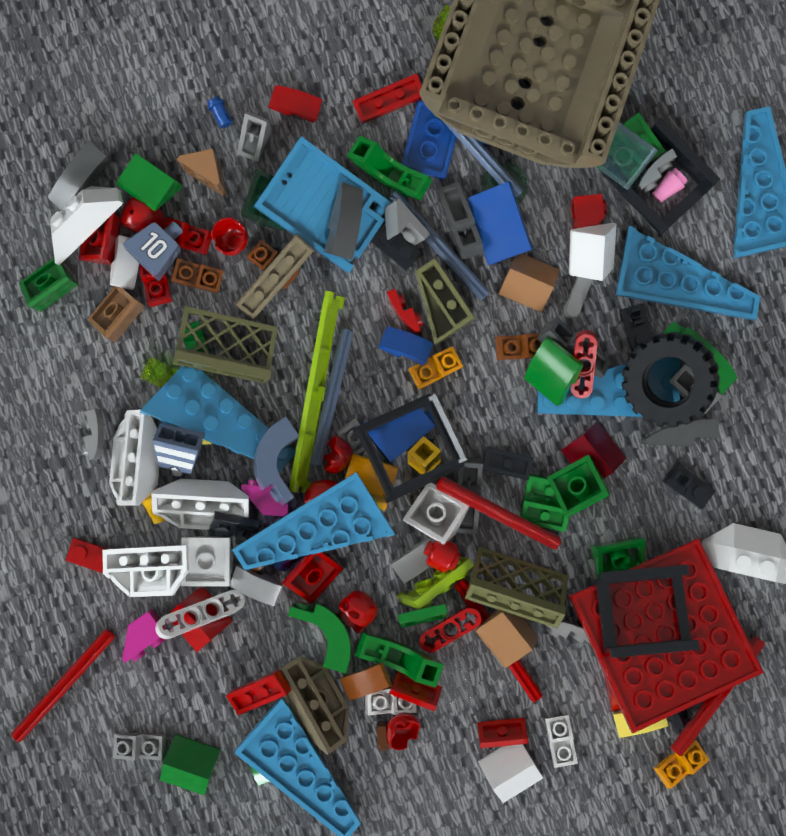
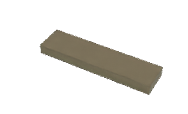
[235,234,315,320]

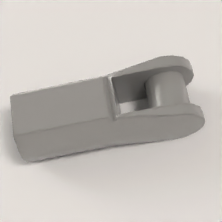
[563,276,592,319]

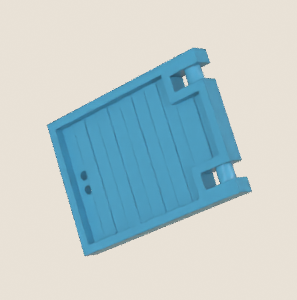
[253,136,391,273]

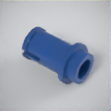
[207,96,233,129]

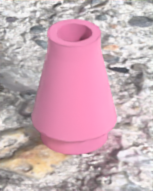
[651,168,687,203]

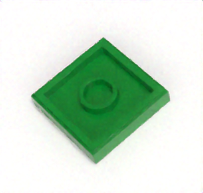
[398,604,447,628]

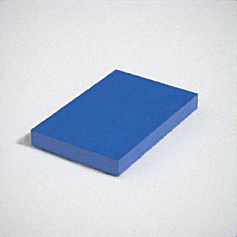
[401,100,457,180]
[466,181,533,266]

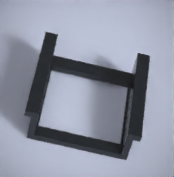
[602,118,720,237]
[352,393,467,503]
[594,565,700,658]

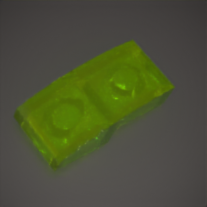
[139,356,178,388]

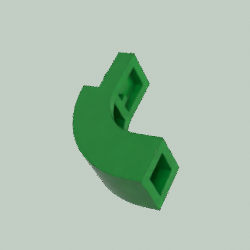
[347,135,432,200]
[663,321,737,395]
[288,602,351,674]
[355,632,444,688]

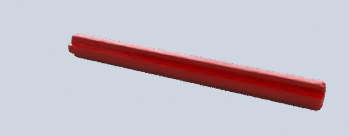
[436,477,561,550]
[455,579,543,702]
[11,629,115,742]
[670,636,765,756]

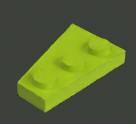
[396,556,474,609]

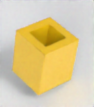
[407,436,441,475]

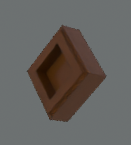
[376,721,389,751]

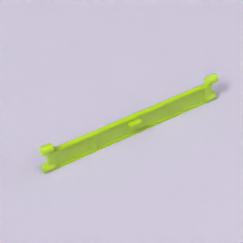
[289,291,345,493]

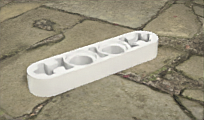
[155,590,245,639]

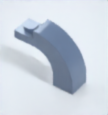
[254,417,299,505]

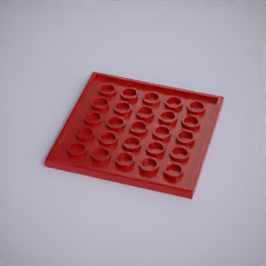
[569,538,764,733]

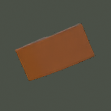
[246,240,300,290]
[170,258,224,294]
[495,334,542,361]
[339,663,392,700]

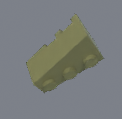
[415,258,476,345]

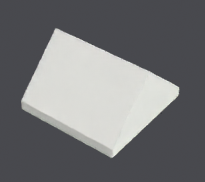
[569,223,616,281]
[403,483,469,544]
[478,744,543,803]

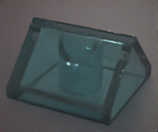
[596,122,658,190]

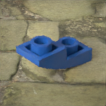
[378,326,434,366]

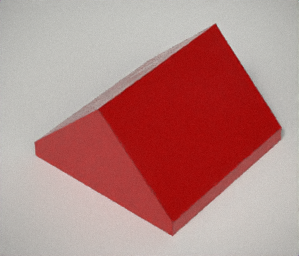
[78,213,122,265]
[282,552,343,604]
[169,586,233,652]

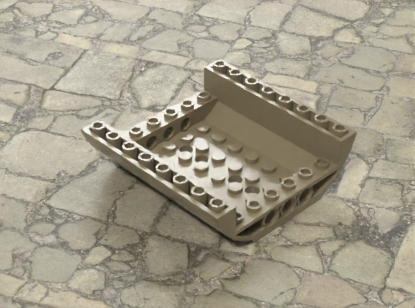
[419,0,660,168]

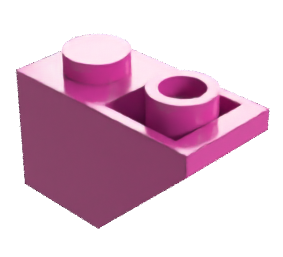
[241,480,291,516]
[122,609,167,663]

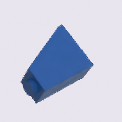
[364,408,435,462]

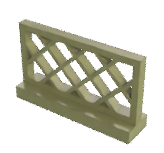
[172,306,278,384]
[465,547,569,629]

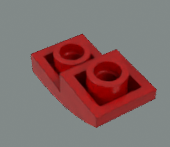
[268,85,322,123]
[162,217,212,255]
[139,263,173,307]
[387,288,423,334]

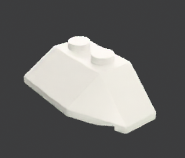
[50,186,123,265]
[109,409,160,506]
[151,479,249,530]
[702,523,786,584]
[103,545,189,597]

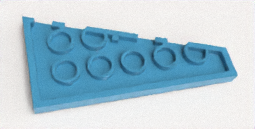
[733,106,786,259]
[615,225,760,321]
[537,357,680,417]
[140,366,296,471]
[232,472,395,570]
[234,697,361,836]

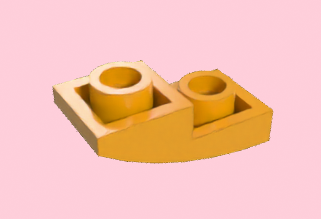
[408,346,463,390]
[654,740,709,789]

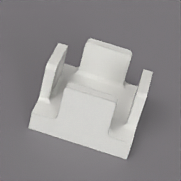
[181,536,233,586]

